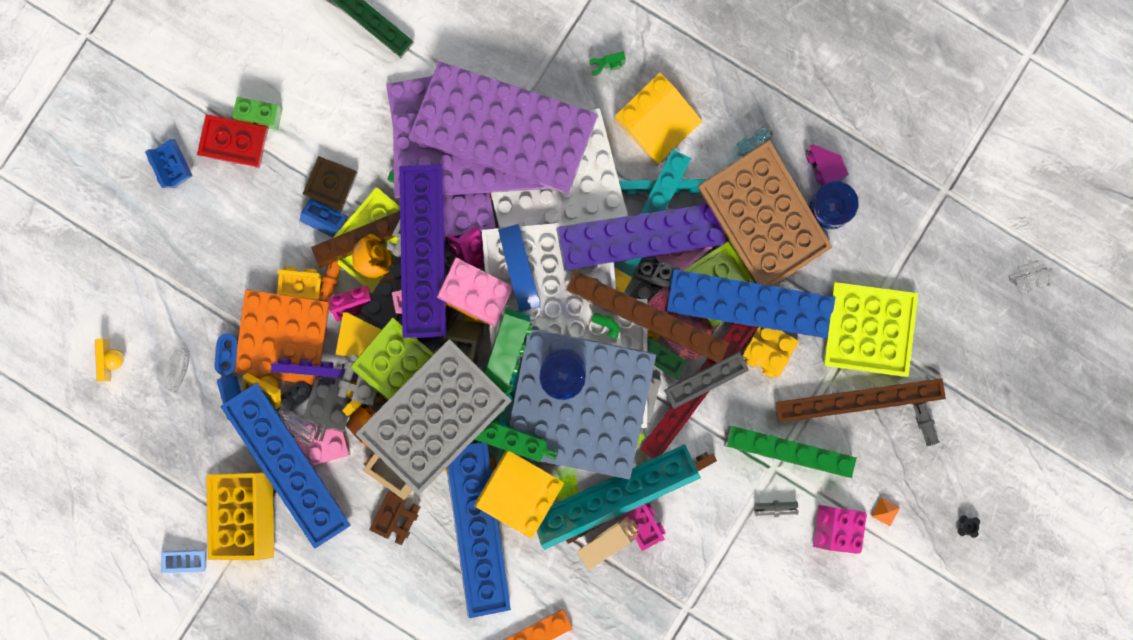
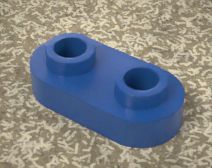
[214,333,238,376]

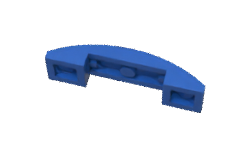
[498,224,541,312]

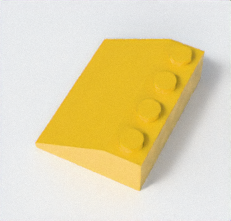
[206,472,274,560]

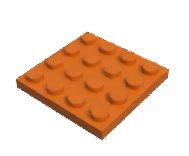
[234,289,329,385]

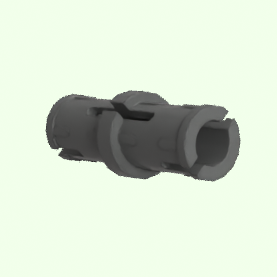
[913,402,940,447]
[754,500,799,517]

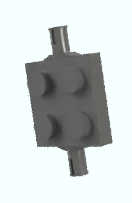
[302,377,352,441]

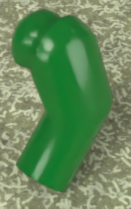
[592,313,621,339]

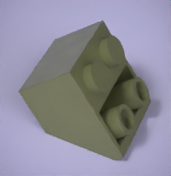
[434,320,484,365]

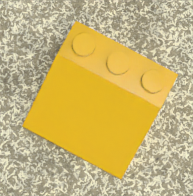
[614,73,702,165]
[474,451,564,539]

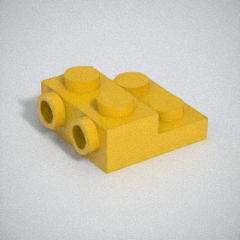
[742,327,799,379]

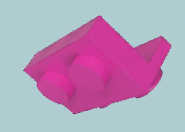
[447,227,485,269]
[327,285,371,322]
[622,503,666,551]

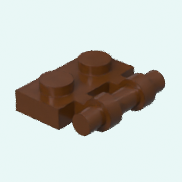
[369,491,421,545]

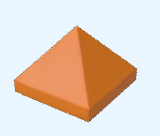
[871,497,900,526]

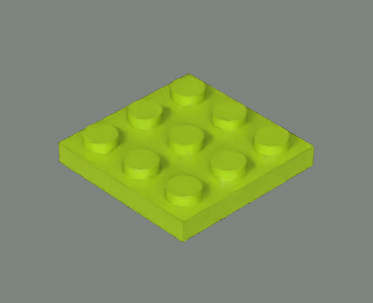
[683,242,756,328]
[350,318,434,400]

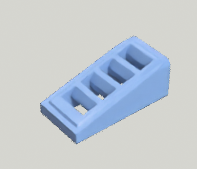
[161,550,205,573]

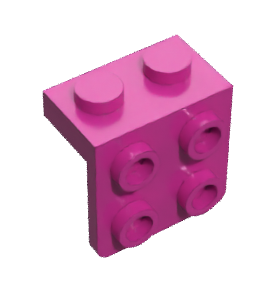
[813,505,867,554]

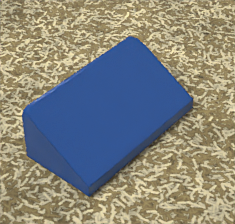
[300,198,348,238]
[217,376,241,420]

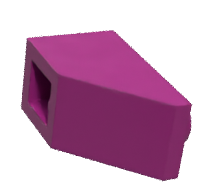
[805,144,849,188]

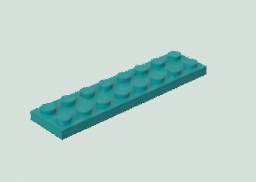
[537,444,701,550]

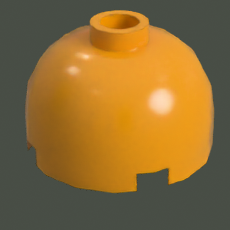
[352,234,393,278]

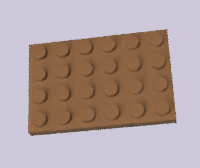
[697,140,832,286]

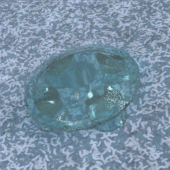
[736,127,774,156]

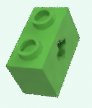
[232,97,282,130]

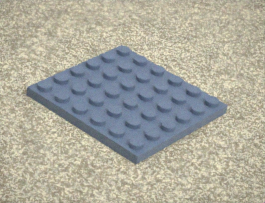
[504,329,656,479]

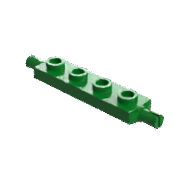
[475,421,558,462]

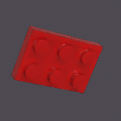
[197,114,269,168]

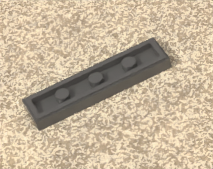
[664,351,749,409]

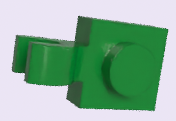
[589,51,626,76]

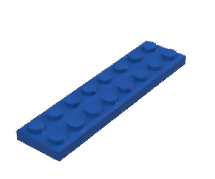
[665,269,836,339]
[220,382,351,549]
[446,442,511,618]

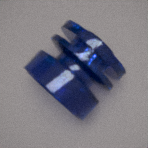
[809,181,859,230]
[539,348,586,400]

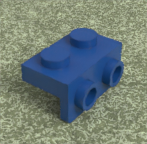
[145,139,193,188]

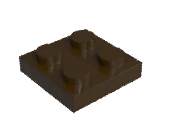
[303,156,358,211]

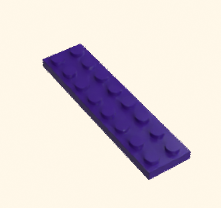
[399,164,447,338]
[556,204,725,271]

